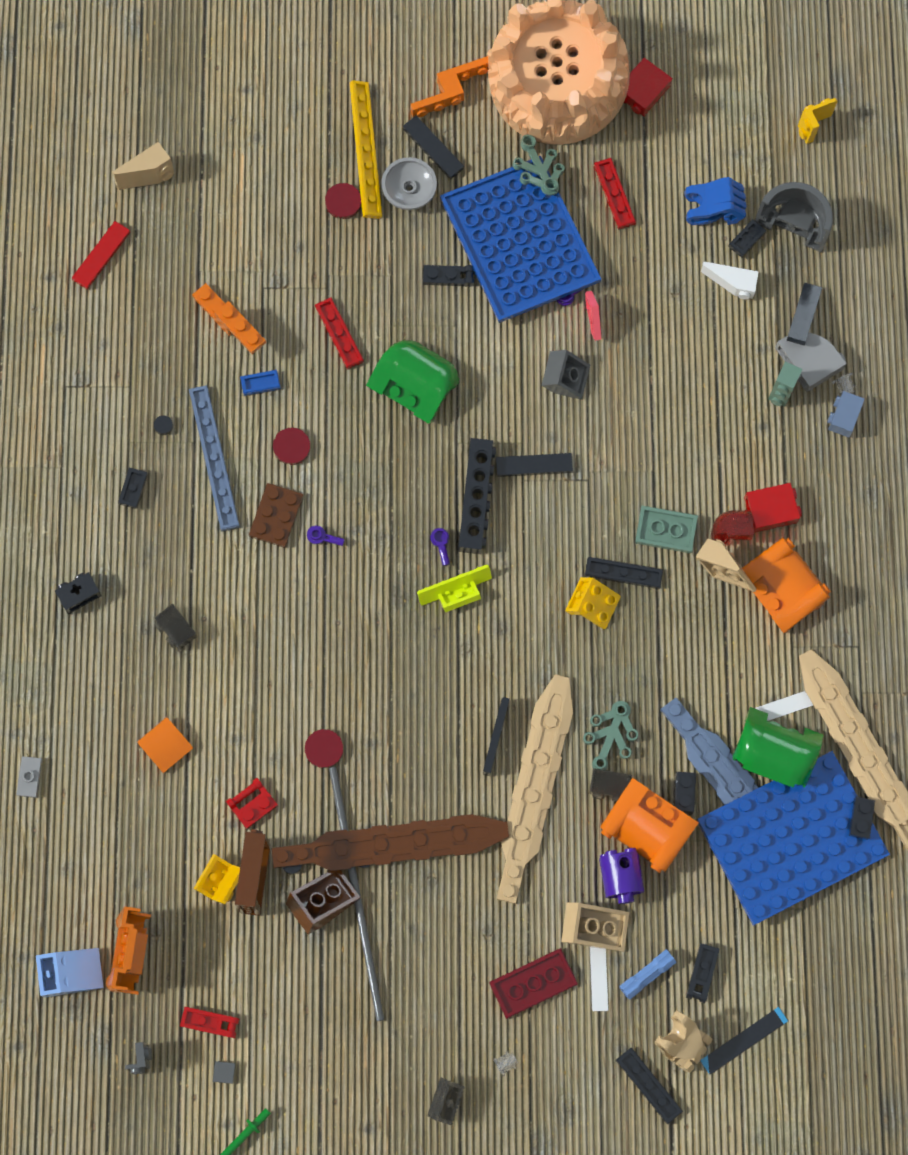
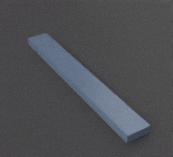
[189,385,240,532]

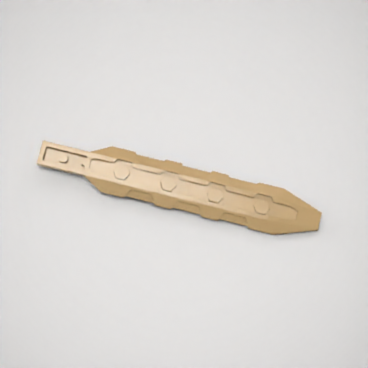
[799,649,908,851]
[496,674,573,904]

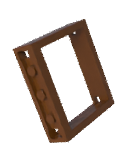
[235,829,271,916]

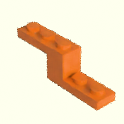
[410,56,489,117]
[192,283,266,354]

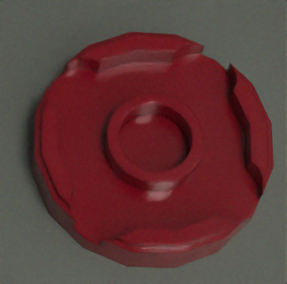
[325,183,361,219]
[273,428,311,465]
[305,729,343,768]

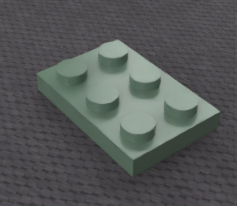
[635,505,698,553]

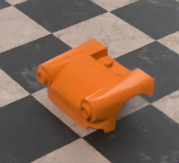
[742,537,831,633]
[600,778,699,873]
[106,906,151,995]

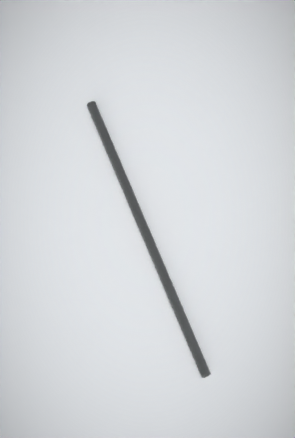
[329,767,384,1022]

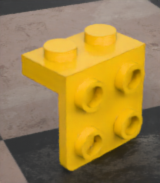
[798,98,838,144]
[193,854,240,904]

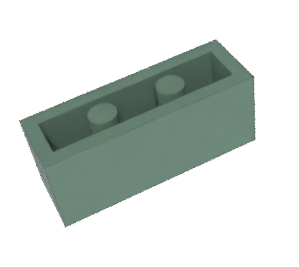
[768,361,802,407]

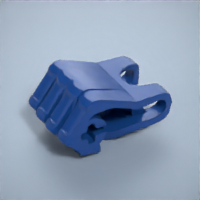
[684,177,747,225]

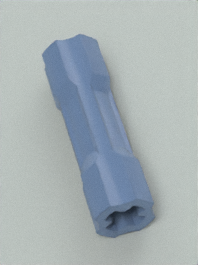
[619,950,677,1000]

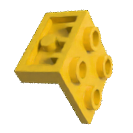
[565,577,621,629]

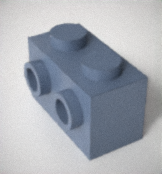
[827,391,865,438]

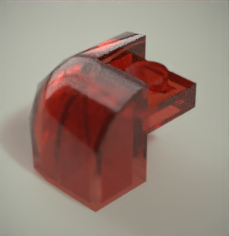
[710,510,754,545]

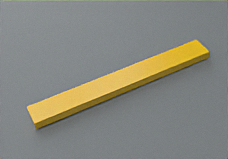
[350,80,382,219]

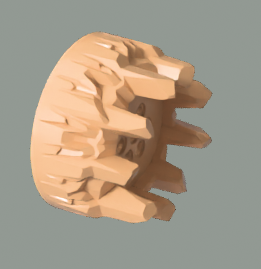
[487,0,630,145]

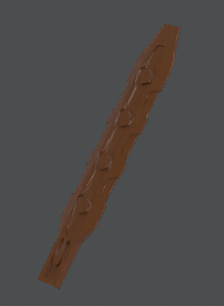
[272,814,509,871]

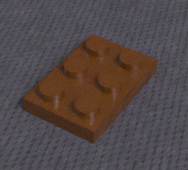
[249,483,303,548]

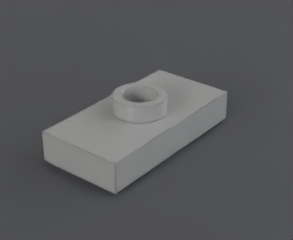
[16,756,42,798]

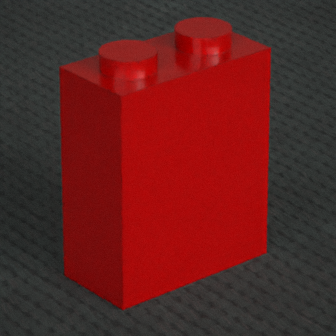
[624,57,673,116]
[744,483,802,533]

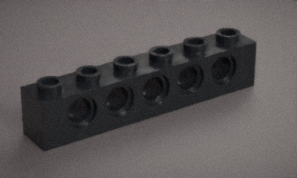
[458,438,496,554]

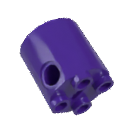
[599,848,645,904]

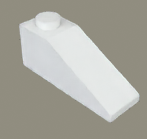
[701,262,758,299]

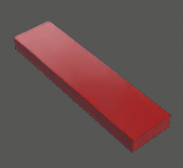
[594,158,636,230]
[72,221,131,290]
[315,297,364,370]

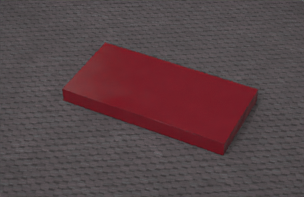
[489,948,578,1019]

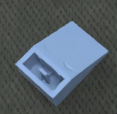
[36,948,104,998]

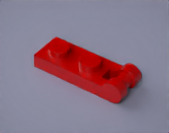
[180,1007,240,1039]

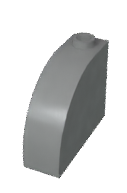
[775,333,846,392]

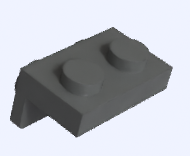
[125,1042,152,1075]

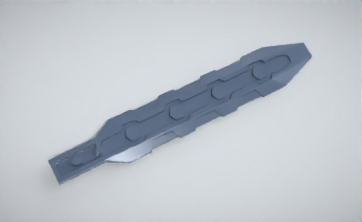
[661,698,758,805]

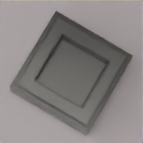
[212,1061,236,1084]

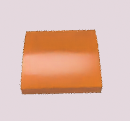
[137,717,193,773]

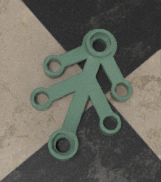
[512,135,565,196]
[583,701,638,773]

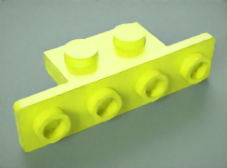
[417,565,492,613]

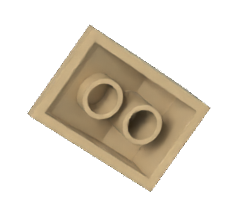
[112,142,174,190]
[696,539,757,592]
[561,902,629,952]

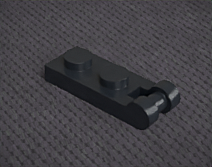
[423,265,475,287]
[685,943,720,1003]

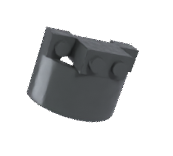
[755,182,833,252]

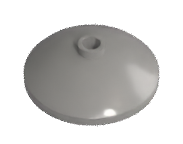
[382,157,437,210]

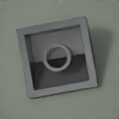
[541,350,590,399]

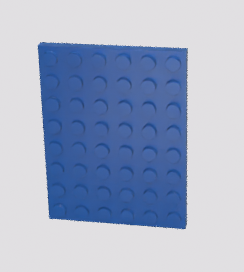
[440,156,601,323]
[696,751,890,926]

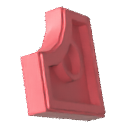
[585,291,602,341]

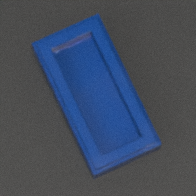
[240,370,281,396]

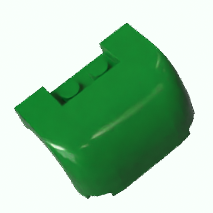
[366,340,460,424]
[732,707,823,788]

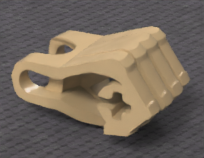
[655,1010,712,1073]

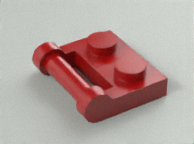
[225,778,278,829]

